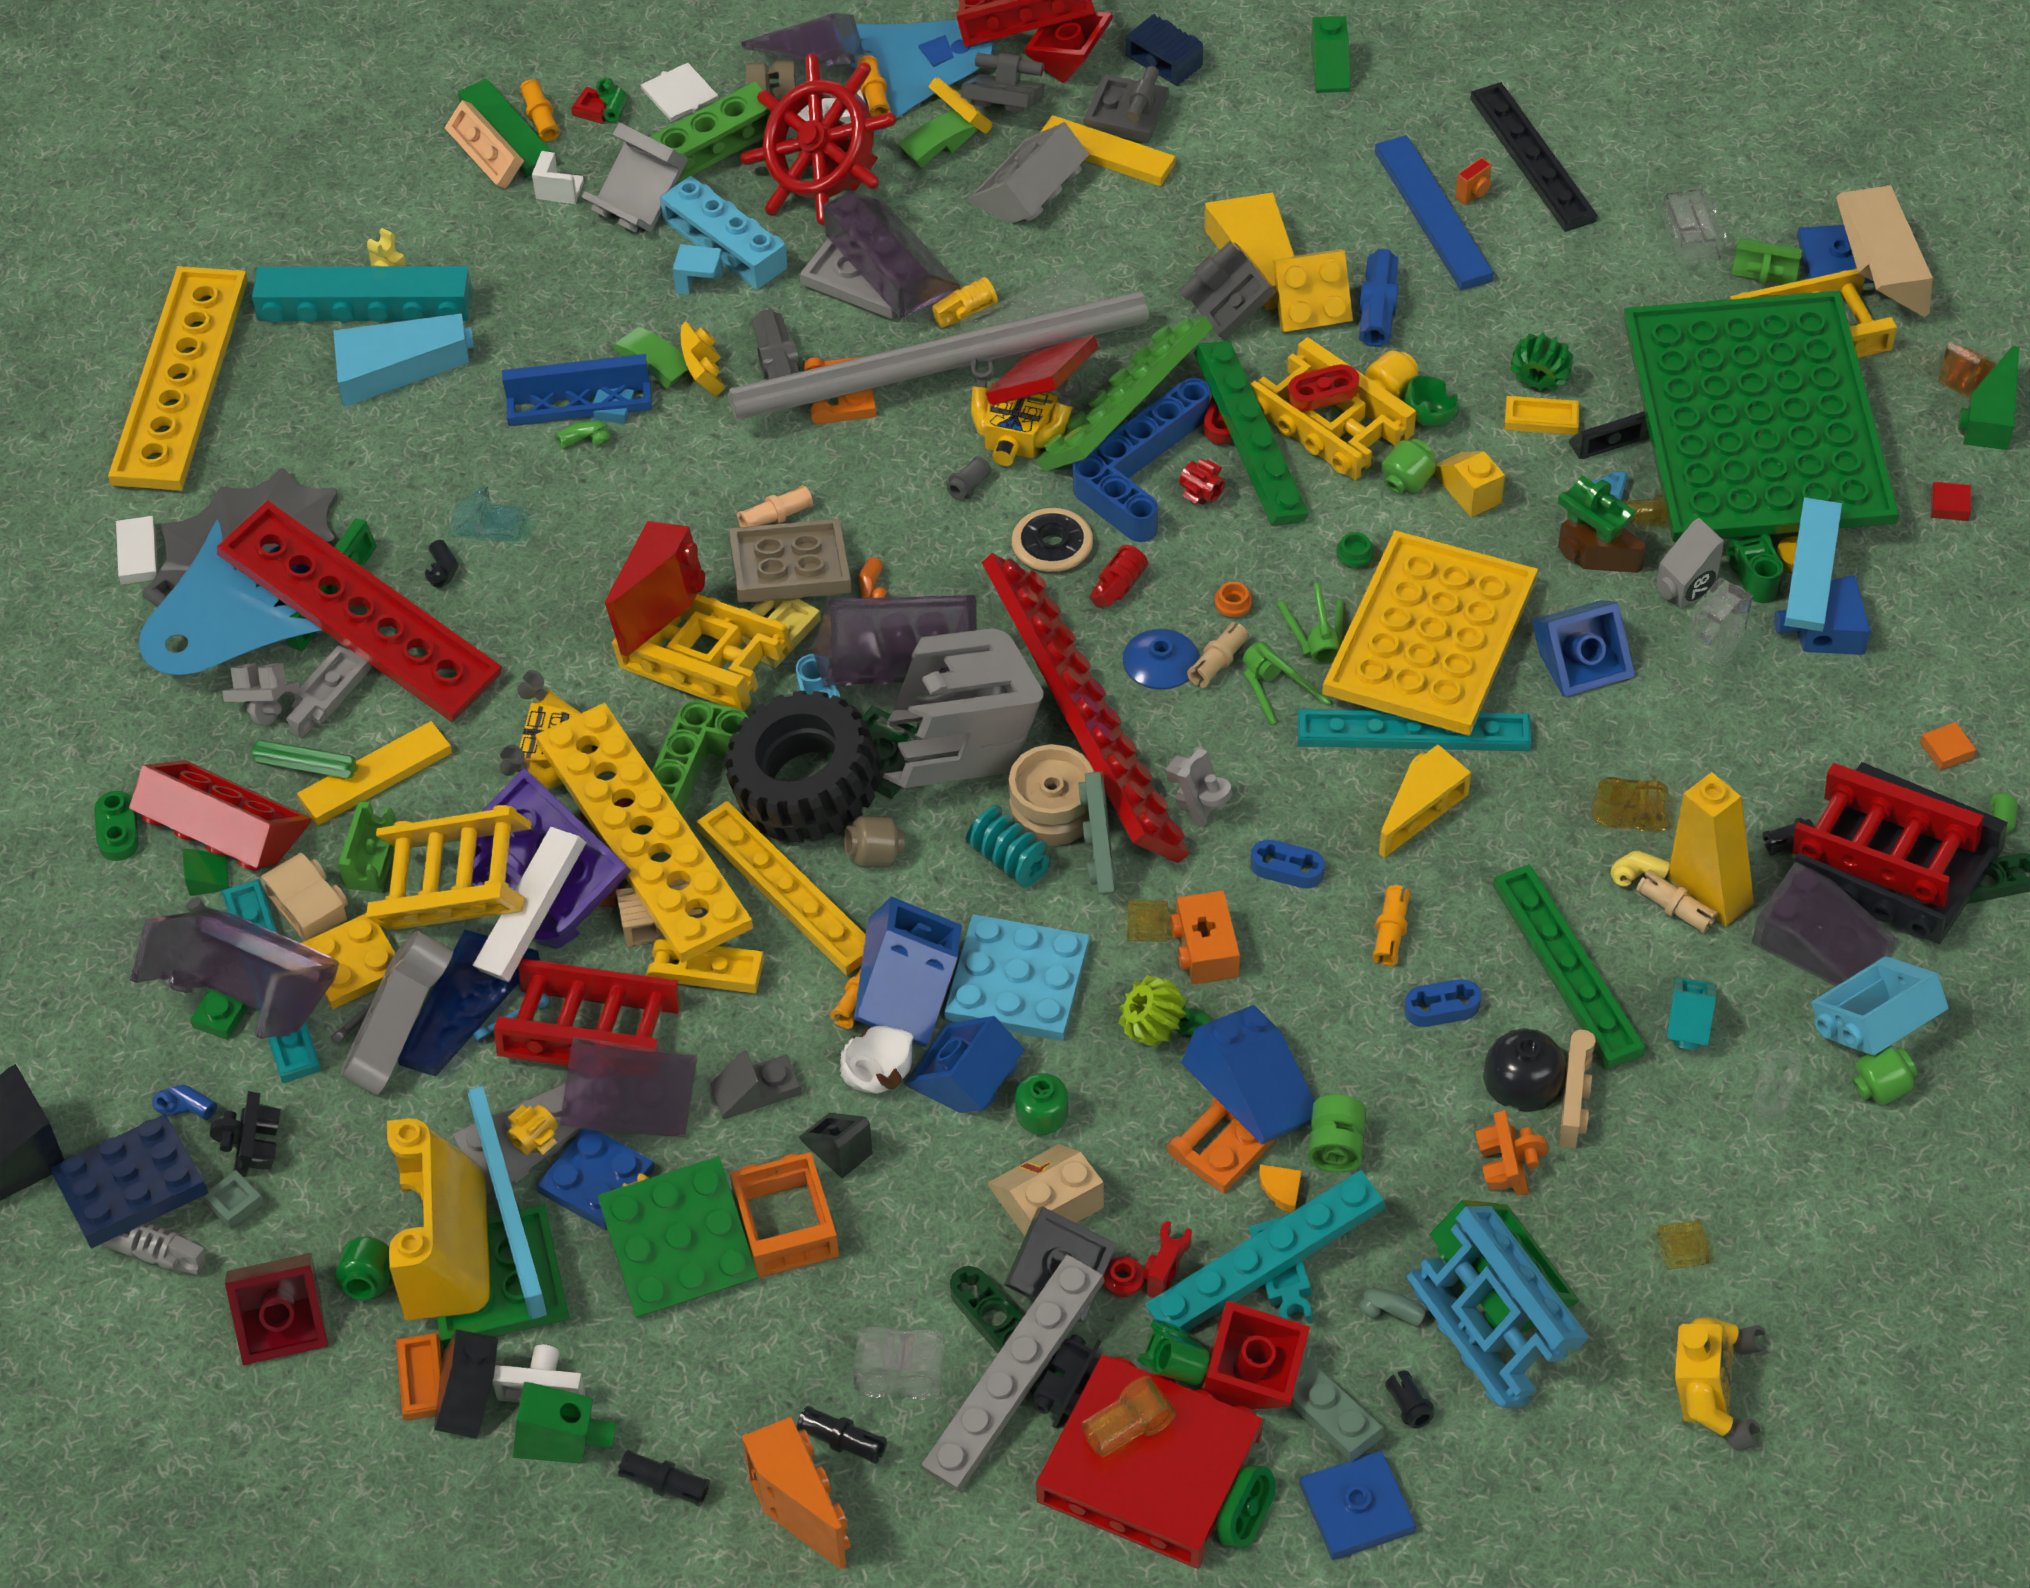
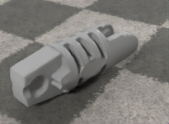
[101,1222,206,1275]

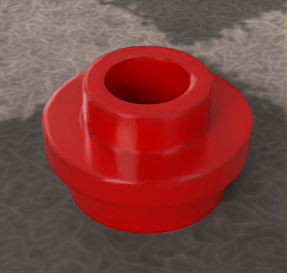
[1103,1257,1144,1298]

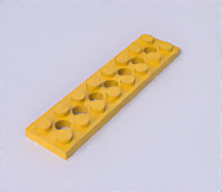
[108,266,248,491]
[535,703,753,963]

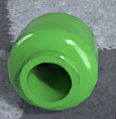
[1381,439,1436,494]
[1852,1045,1918,1106]

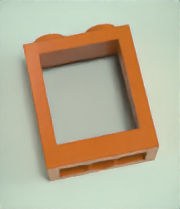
[730,1152,839,1278]

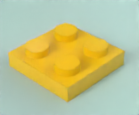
[1272,249,1353,332]
[298,913,395,1010]

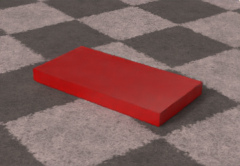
[986,335,1099,406]

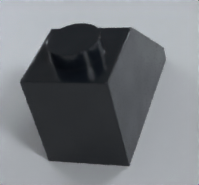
[434,1329,498,1438]

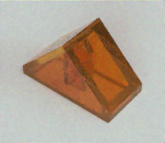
[1938,341,1997,398]

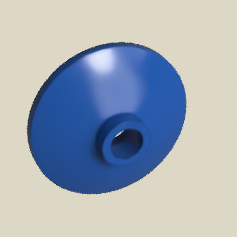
[1123,629,1199,690]

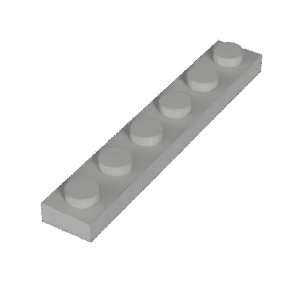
[921,1254,1105,1492]

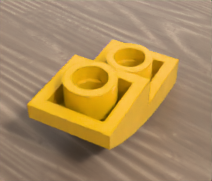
[681,321,726,397]

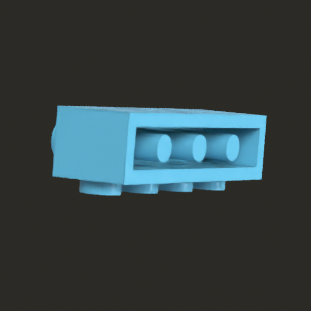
[660,176,788,290]

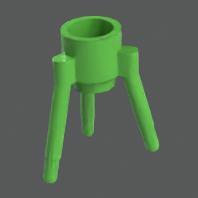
[1277,583,1344,664]
[1243,641,1331,725]

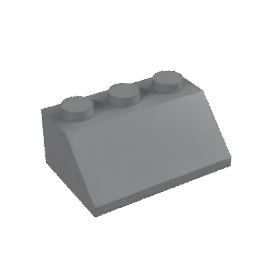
[967,122,1089,224]

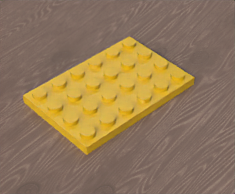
[1322,530,1538,736]

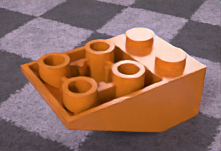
[742,1417,851,1569]

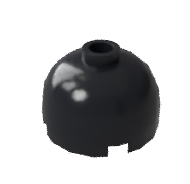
[1483,1028,1566,1112]

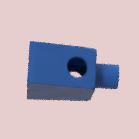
[1774,576,1871,655]

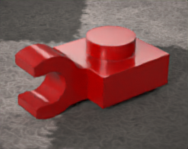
[1143,1221,1192,1298]

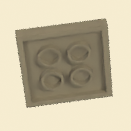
[729,519,851,603]

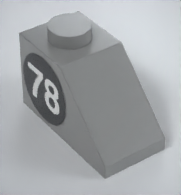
[1656,518,1724,609]

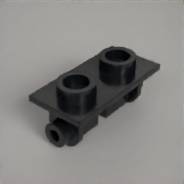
[1033,1335,1102,1428]

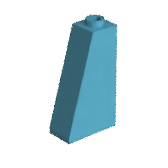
[333,313,474,406]

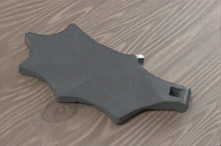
[142,468,338,607]

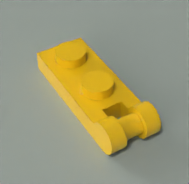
[646,939,764,994]

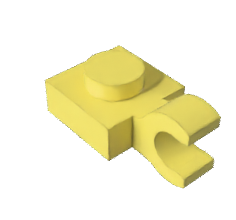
[367,228,406,266]

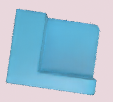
[672,244,724,294]

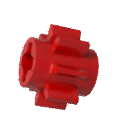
[1179,458,1225,505]

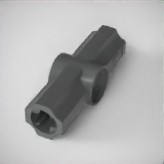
[752,309,800,379]

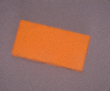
[396,1332,442,1421]

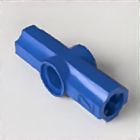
[1359,249,1399,347]

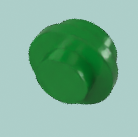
[1336,532,1374,568]

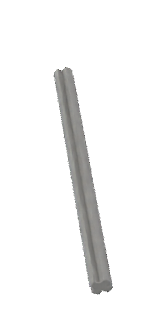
[728,291,1149,421]

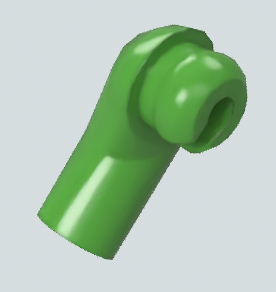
[555,420,611,450]

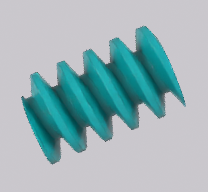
[965,805,1050,888]

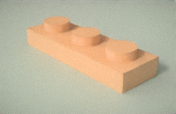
[445,100,524,188]

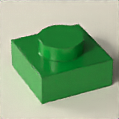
[190,989,248,1040]

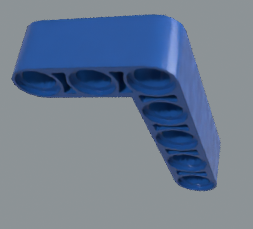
[1073,378,1210,542]

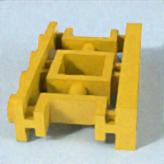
[1250,337,1416,481]
[612,594,793,712]

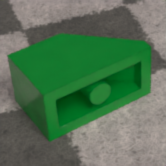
[1311,16,1350,93]

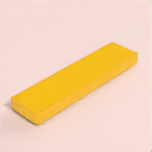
[1041,115,1176,187]
[297,721,452,826]

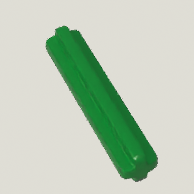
[251,740,358,779]

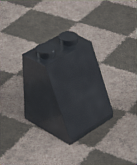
[0,1064,64,1201]

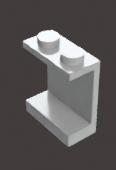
[582,122,689,233]

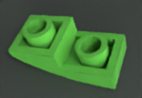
[897,110,977,169]
[613,327,690,389]

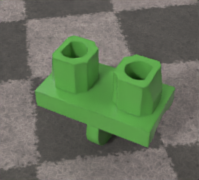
[1732,238,1802,285]

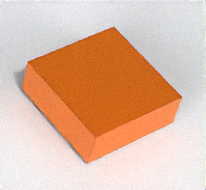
[1920,722,1976,771]

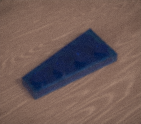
[398,929,540,1076]

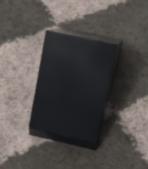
[799,1113,873,1178]

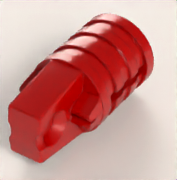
[1089,544,1148,607]

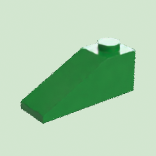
[1958,346,2020,450]

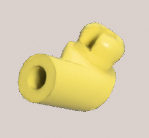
[1610,850,1670,887]

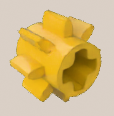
[506,1104,558,1156]

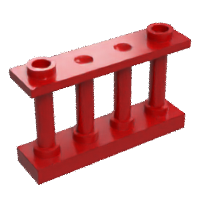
[1793,763,1984,908]
[494,959,680,1079]

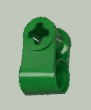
[1726,534,1784,603]
[1137,1319,1209,1386]

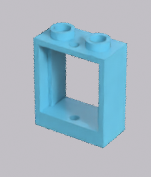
[1811,956,1949,1056]

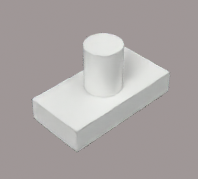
[493,1345,585,1403]

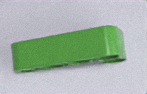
[641,700,749,834]

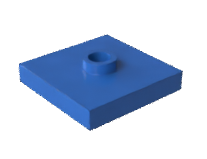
[1797,225,1874,283]
[1299,1451,1416,1560]

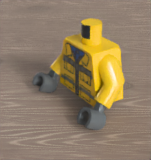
[971,359,1082,466]
[499,670,598,790]
[1675,1317,1765,1451]

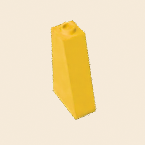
[1204,192,1294,310]
[1667,772,1754,927]

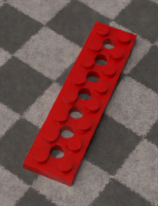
[217,500,502,722]

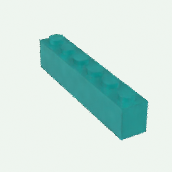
[252,266,472,322]

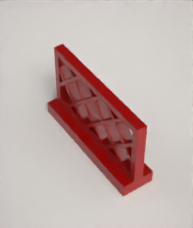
[956,0,1095,47]

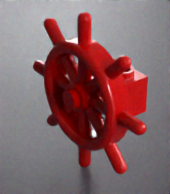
[740,53,897,226]

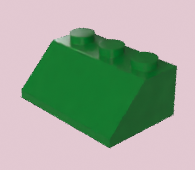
[1429,1200,1579,1333]

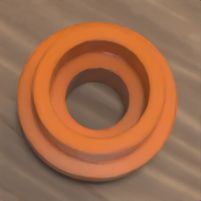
[1214,582,1252,617]

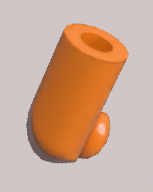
[858,557,887,608]

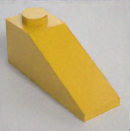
[1379,745,1471,858]

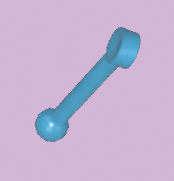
[473,993,549,1042]

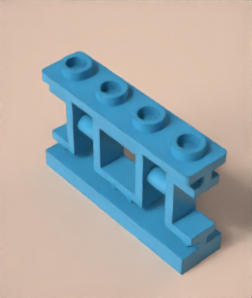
[1406,1206,1590,1408]

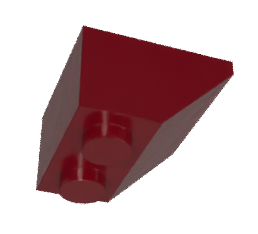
[225,1253,328,1365]

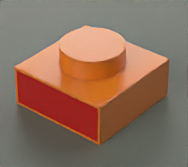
[1455,157,1492,205]

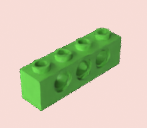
[649,81,771,185]

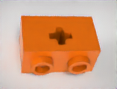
[1170,890,1240,985]

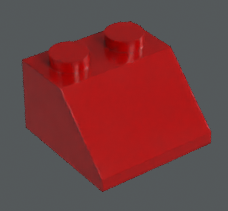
[1200,1301,1311,1410]

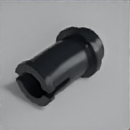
[1763,817,1815,856]
[1385,1370,1434,1429]

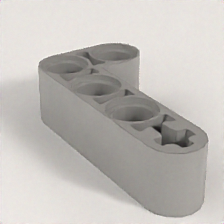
[340,930,453,1095]

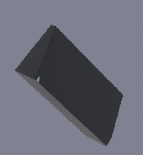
[1569,411,1647,459]

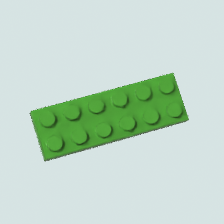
[1036,316,1213,471]

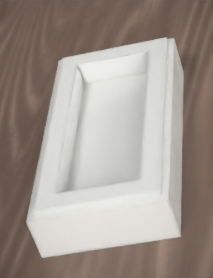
[116,516,158,585]

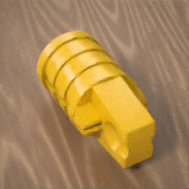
[932,277,998,328]

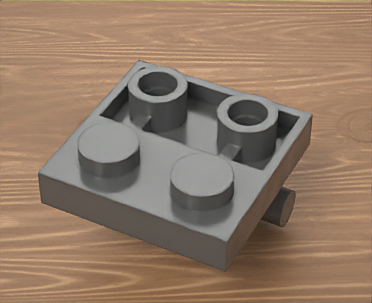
[961,53,1044,112]
[1083,66,1169,143]
[1178,241,1277,341]

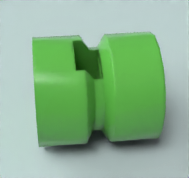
[1308,1094,1366,1173]

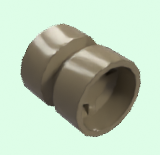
[746,60,796,101]

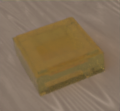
[1127,900,1168,942]
[1656,1220,1711,1270]

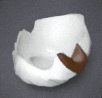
[840,1026,914,1094]

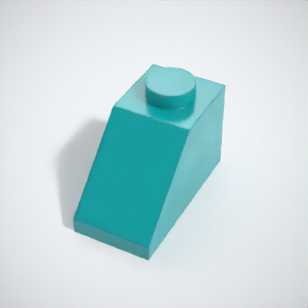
[1667,976,1716,1049]

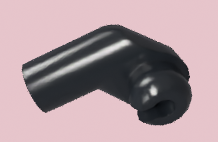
[425,540,459,588]

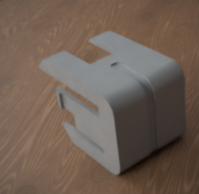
[883,629,1044,788]

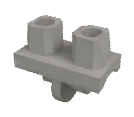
[222,663,300,725]
[1166,749,1233,827]

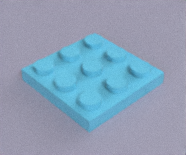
[944,914,1090,1041]

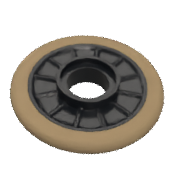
[1012,508,1093,572]

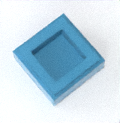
[591,388,635,424]

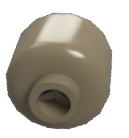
[844,816,905,867]

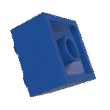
[1532,600,1635,697]
[904,1016,1025,1113]

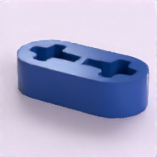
[1250,839,1325,889]
[1404,979,1481,1027]

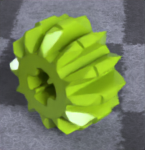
[1118,975,1187,1047]

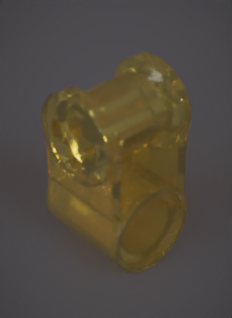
[1591,777,1669,832]

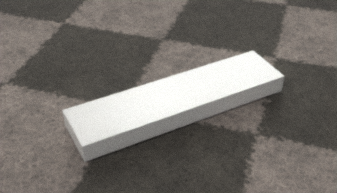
[473,827,586,982]

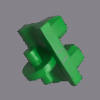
[1558,475,1635,544]

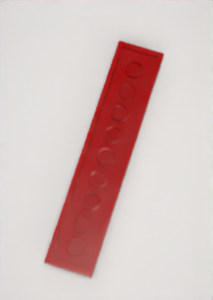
[981,553,1190,863]

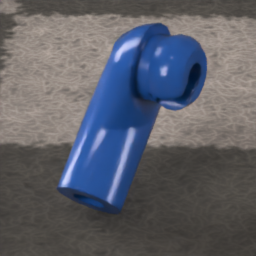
[152,1085,218,1120]

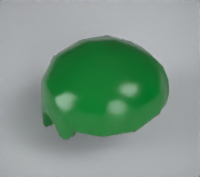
[1404,376,1459,428]

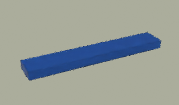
[1375,135,1494,291]

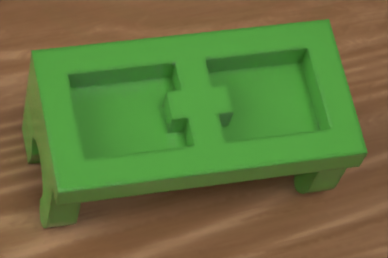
[338,801,397,893]

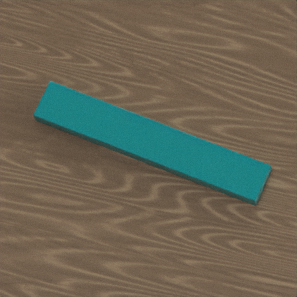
[1297,709,1531,752]
[221,879,322,1083]

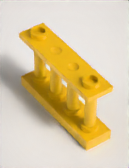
[1729,269,1897,358]
[366,805,532,930]

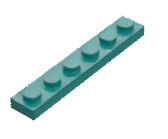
[1145,1170,1386,1332]

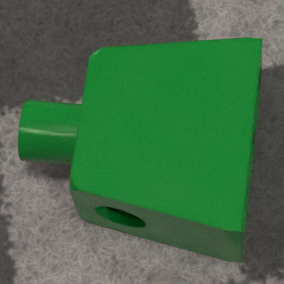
[513,1381,616,1464]

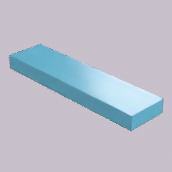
[1784,497,1842,632]

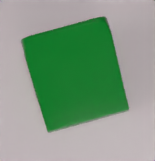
[182,849,229,896]

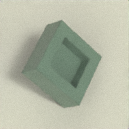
[203,1170,264,1229]

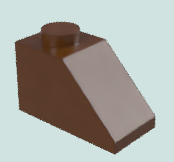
[1558,519,1646,573]

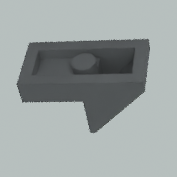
[710,1050,801,1120]

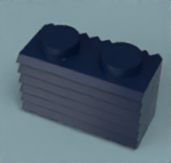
[1126,13,1203,86]

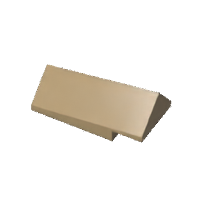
[1836,185,1933,318]

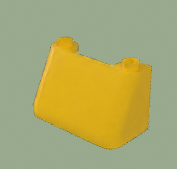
[387,1118,490,1321]

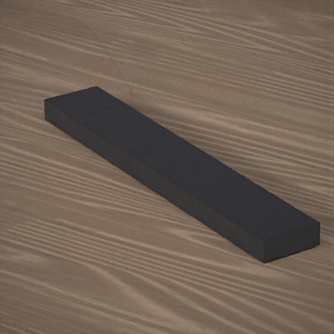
[1470,82,1597,232]

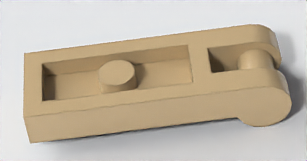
[1559,1030,1596,1149]

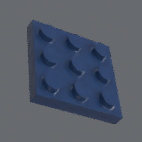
[49,1114,209,1249]

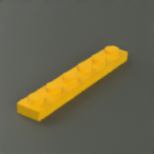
[696,801,866,976]

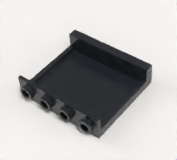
[1793,762,2008,945]

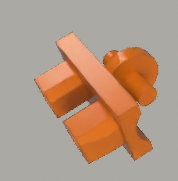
[1475,1110,1548,1196]

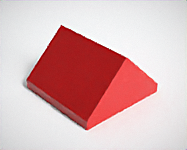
[1024,11,1113,83]

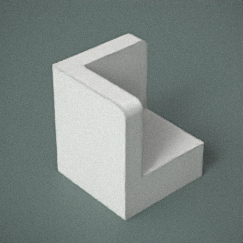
[532,151,584,204]

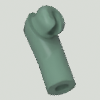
[1359,1287,1425,1326]

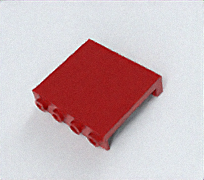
[1036,1354,1263,1570]

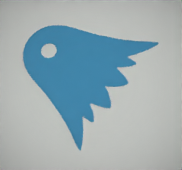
[833,20,993,135]
[139,520,322,675]

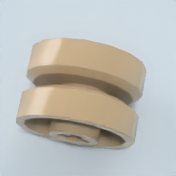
[1008,744,1094,846]

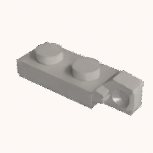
[286,645,372,738]

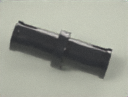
[797,1405,887,1464]
[618,1450,710,1507]

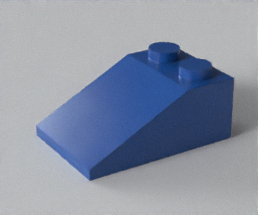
[1181,1005,1315,1145]

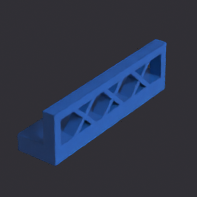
[502,354,652,426]

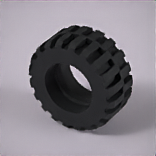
[725,691,882,843]

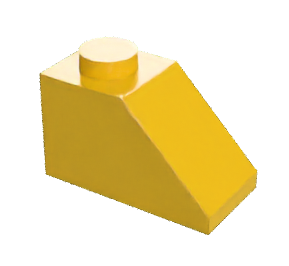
[1434,451,1505,517]

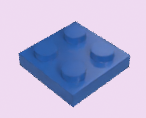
[537,1125,655,1230]

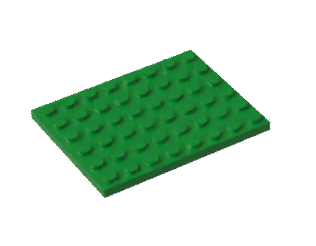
[1623,291,1899,542]

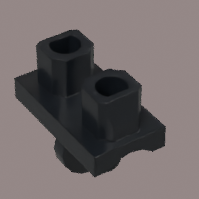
[210,1091,281,1177]

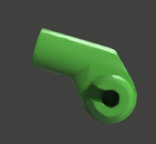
[1989,793,2018,833]

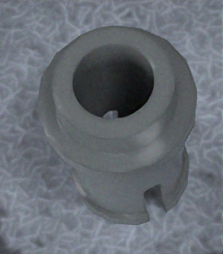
[947,456,992,500]

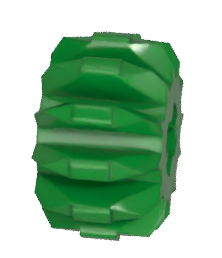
[1510,332,1574,392]

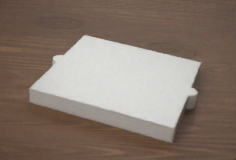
[641,63,719,122]

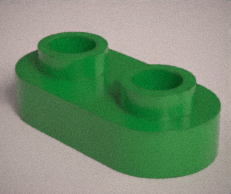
[94,791,139,861]
[1215,1465,1276,1548]

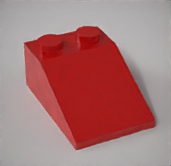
[605,521,705,656]

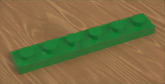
[1194,341,1309,526]
[1493,864,1645,1070]

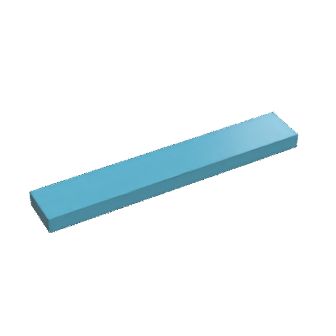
[468,1086,547,1319]

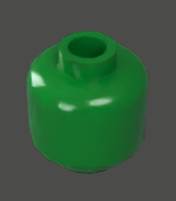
[1015,1073,1069,1135]
[335,1237,392,1301]

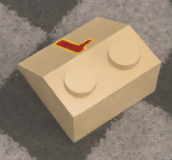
[988,1144,1104,1236]

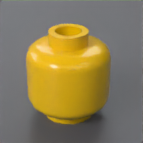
[1365,350,1419,400]

